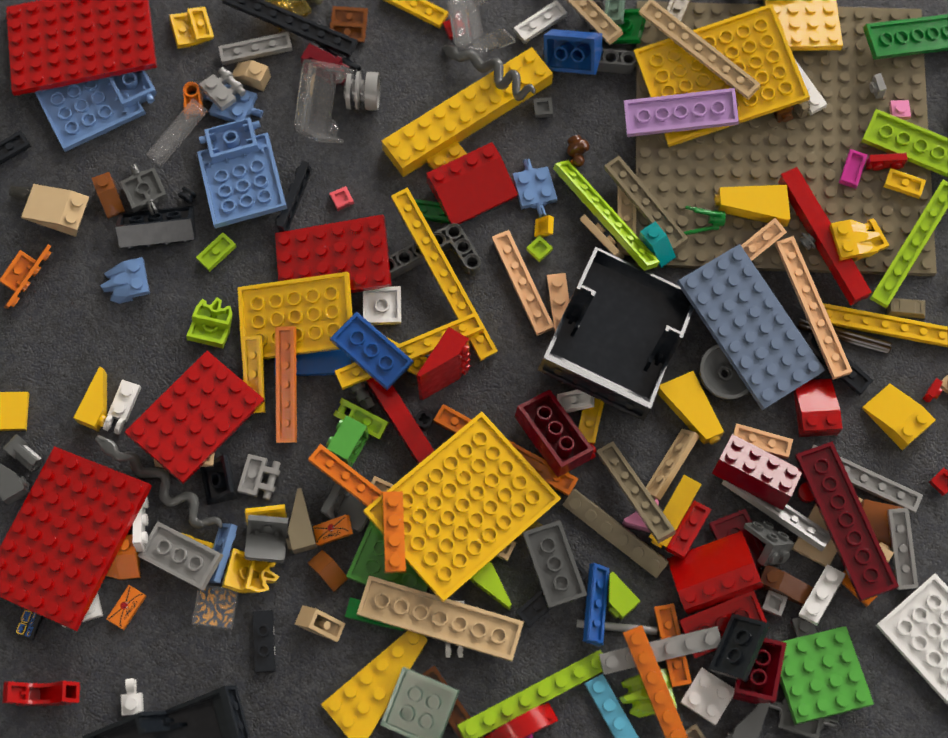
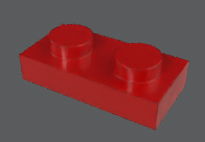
[865,153,908,171]

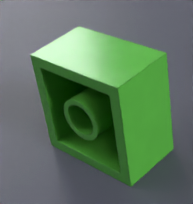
[326,415,369,468]

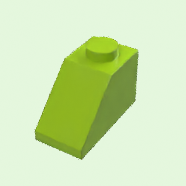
[608,572,640,620]

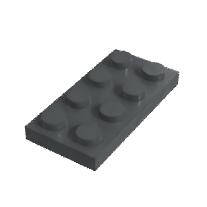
[523,520,587,609]

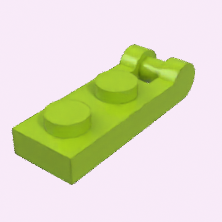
[333,398,389,439]

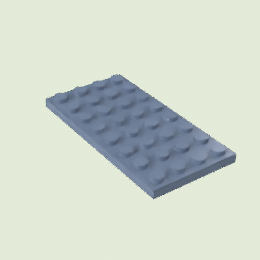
[677,244,825,410]

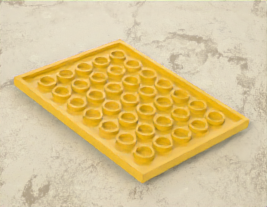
[634,4,810,147]
[363,412,561,602]

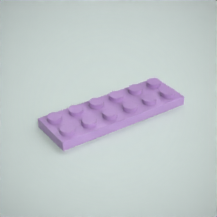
[624,88,739,137]

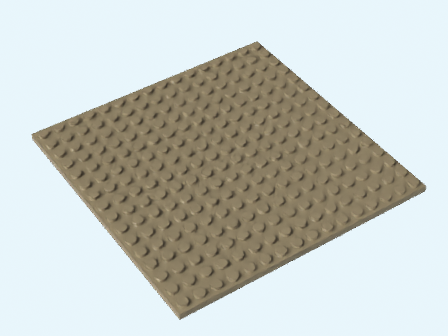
[635,1,937,276]

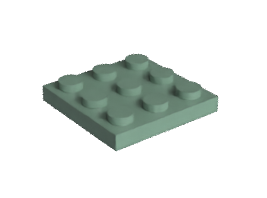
[380,667,460,738]

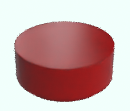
[797,482,814,503]

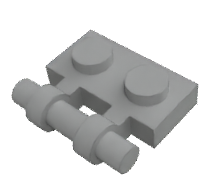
[199,67,246,111]
[237,454,281,500]

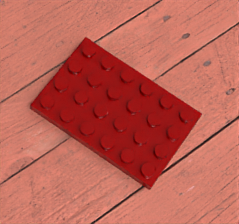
[275,214,391,293]
[125,351,264,484]

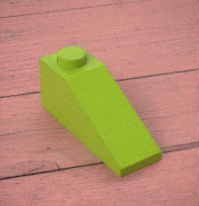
[469,561,512,610]

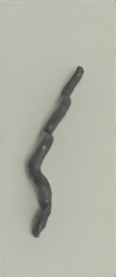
[443,45,535,101]
[95,435,223,529]

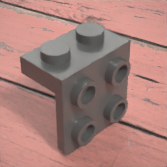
[321,483,369,532]
[244,514,288,563]
[744,521,794,566]

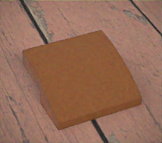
[330,6,368,43]
[862,499,903,548]

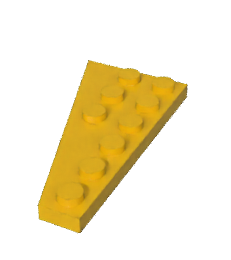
[321,631,428,738]

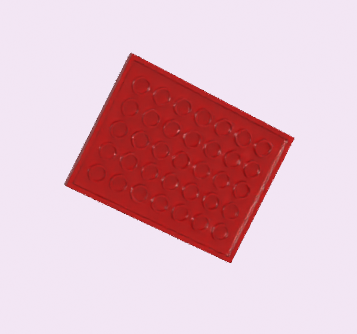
[6,0,157,96]
[0,446,152,631]

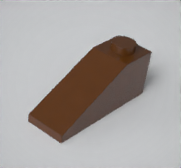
[759,565,813,606]

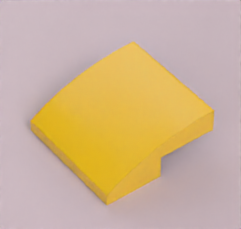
[169,7,214,49]

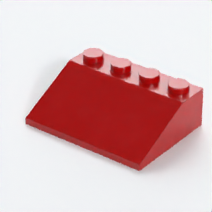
[427,142,518,225]
[417,327,471,400]
[667,531,764,615]

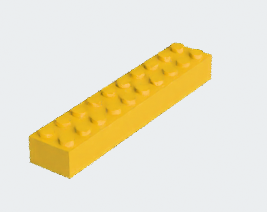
[382,47,553,177]

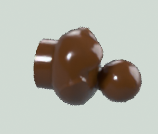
[567,135,589,167]

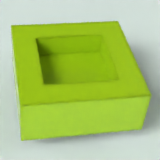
[526,235,553,263]

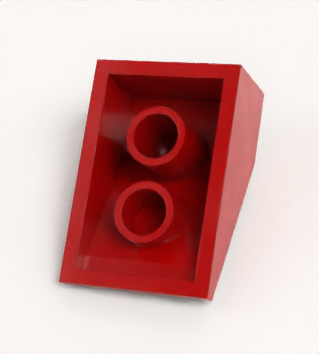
[794,379,843,437]

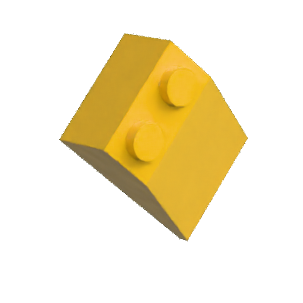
[862,383,936,450]

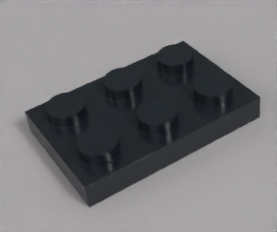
[709,613,770,682]

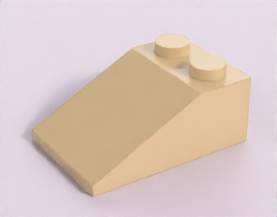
[21,184,89,237]

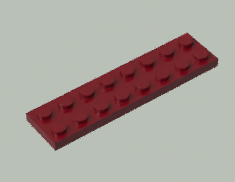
[795,441,899,602]

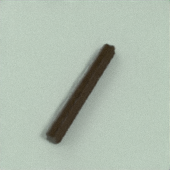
[798,318,892,353]

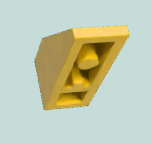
[74,366,107,431]

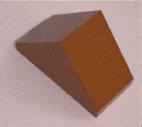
[308,550,348,592]

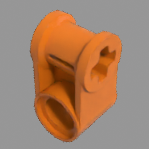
[183,82,205,119]

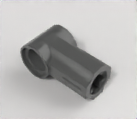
[3,434,43,472]

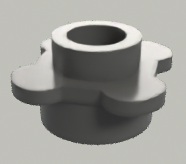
[798,232,816,251]

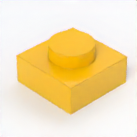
[534,215,554,238]

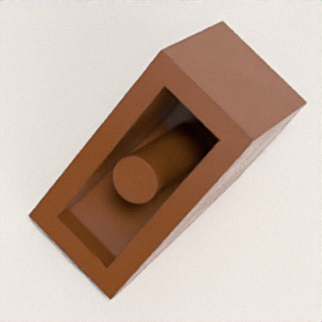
[92,172,125,218]

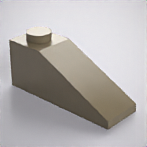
[286,488,317,554]

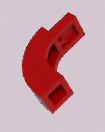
[2,681,80,706]
[485,702,559,738]

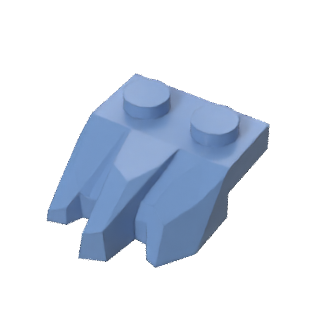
[100,257,150,303]

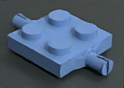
[203,84,263,122]
[512,159,557,218]

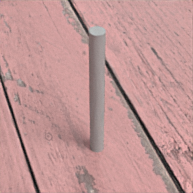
[576,619,658,635]

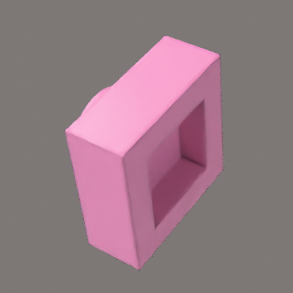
[889,100,911,120]

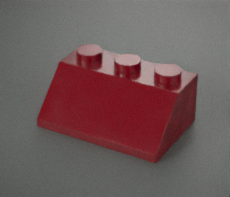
[733,638,787,704]

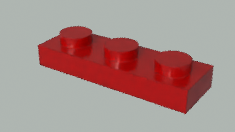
[666,500,711,560]

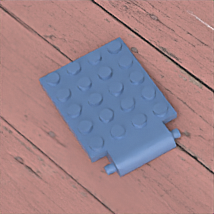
[35,70,157,152]
[197,117,287,229]

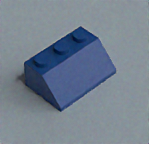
[544,29,603,75]

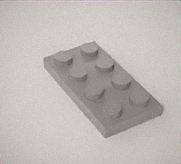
[138,521,224,591]

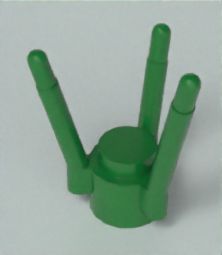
[684,206,726,235]

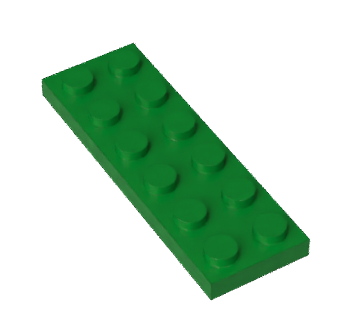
[863,14,948,60]

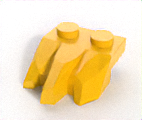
[830,219,881,260]
[222,548,279,593]

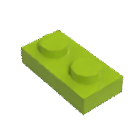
[196,232,237,272]

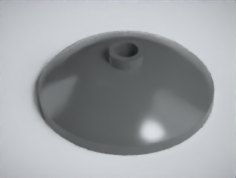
[699,344,749,400]

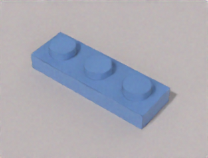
[209,523,238,583]

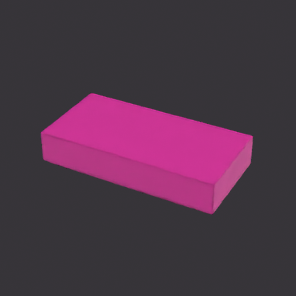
[839,149,868,189]

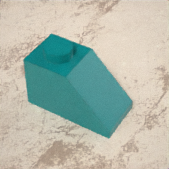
[639,221,676,268]

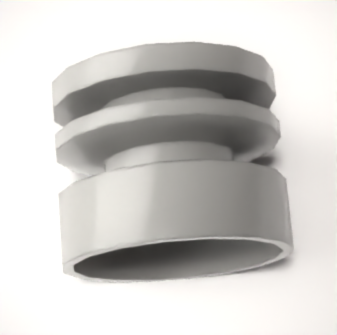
[344,71,380,111]

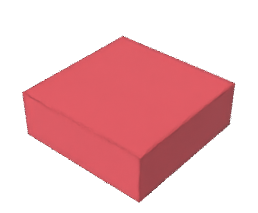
[329,186,354,211]

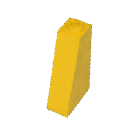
[714,185,790,227]
[657,371,724,445]
[649,475,702,548]

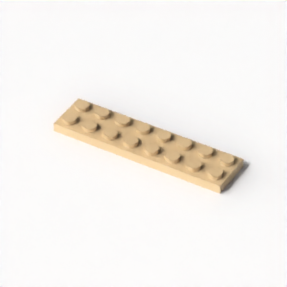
[357,575,524,662]

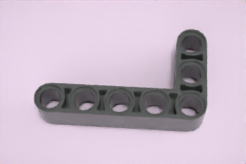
[586,0,637,74]
[389,223,481,280]

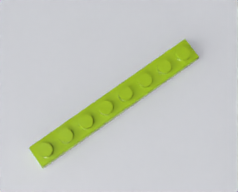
[553,160,660,271]
[870,180,948,308]
[457,650,603,738]

